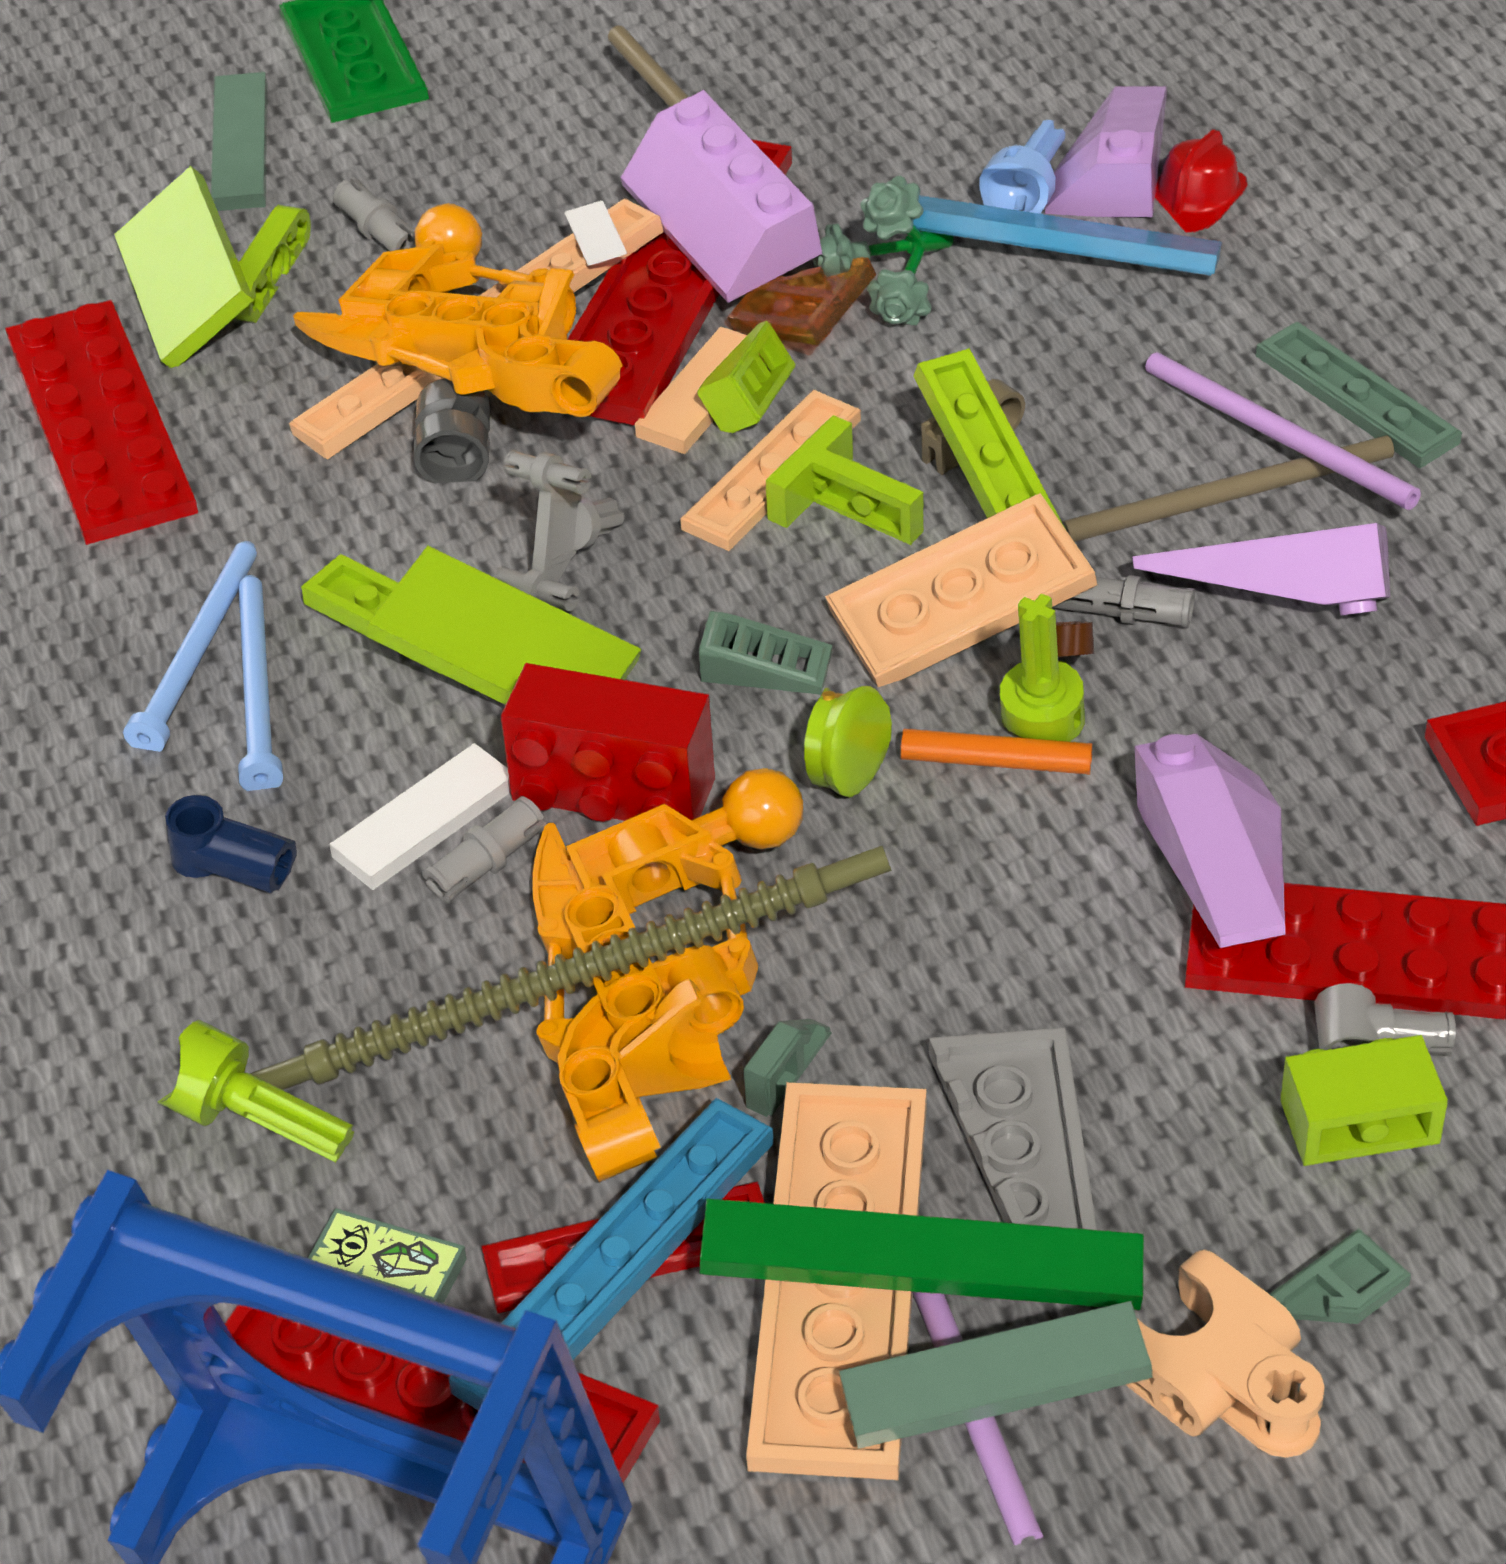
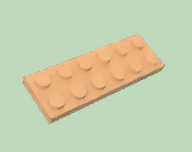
[746,1082,927,1480]

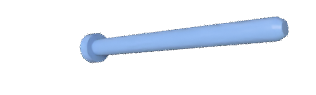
[123,541,257,752]
[238,575,283,791]

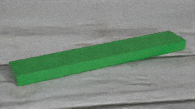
[700,1199,1144,1310]

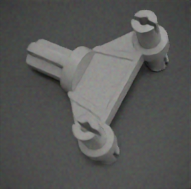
[494,450,624,611]

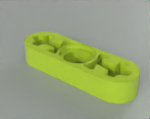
[234,205,311,323]

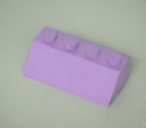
[621,90,822,303]

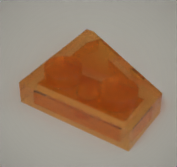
[727,257,876,346]

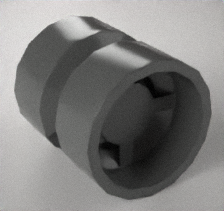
[414,379,490,484]

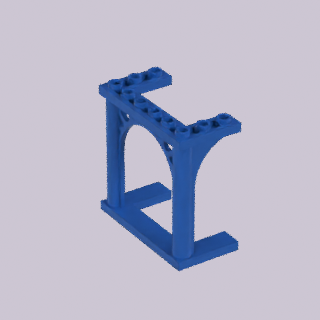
[0,1170,632,1564]

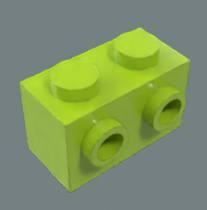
[1280,1035,1448,1166]

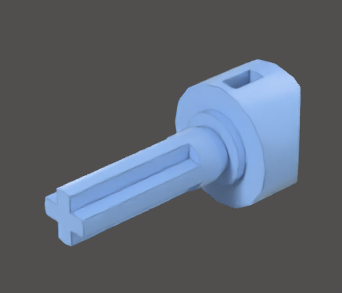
[979,120,1065,214]

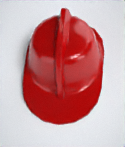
[1155,130,1247,233]

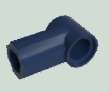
[165,795,297,893]

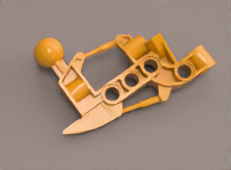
[293,203,623,417]
[532,768,803,1183]

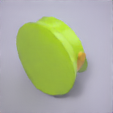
[804,686,892,798]

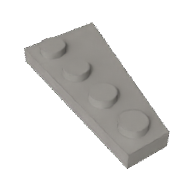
[928,1028,1097,1230]

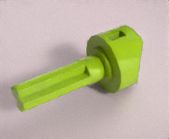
[1000,594,1085,742]
[157,1020,354,1163]

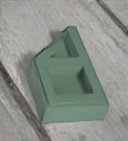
[744,1019,832,1117]
[1270,1229,1411,1324]

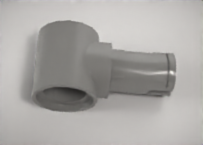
[1314,983,1456,1057]

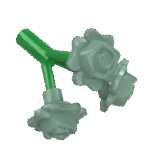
[813,176,954,325]

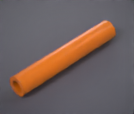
[901,728,1093,775]

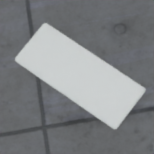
[565,201,627,266]

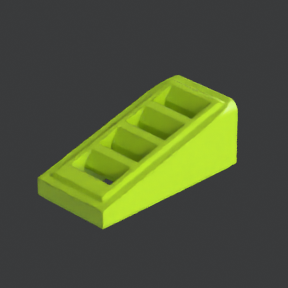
[697,320,795,433]

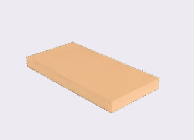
[825,493,1097,687]

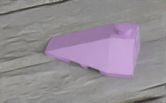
[1045,86,1167,217]
[1132,523,1390,616]
[1134,734,1285,948]

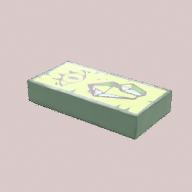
[308,1208,467,1304]

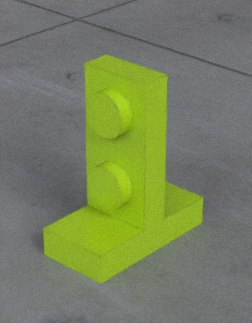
[766,415,924,545]

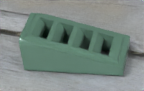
[699,611,832,695]

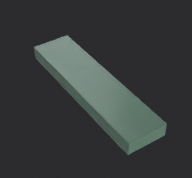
[211,72,267,211]
[1256,321,1462,469]
[839,1301,1152,1449]

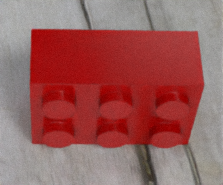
[501,663,715,822]

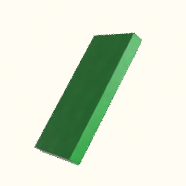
[279,0,429,123]

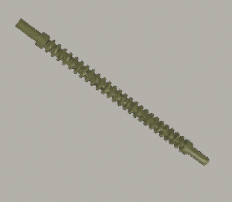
[250,845,892,1090]

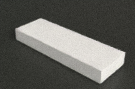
[329,743,511,890]

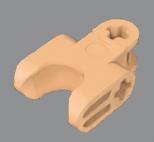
[1126,1249,1325,1458]

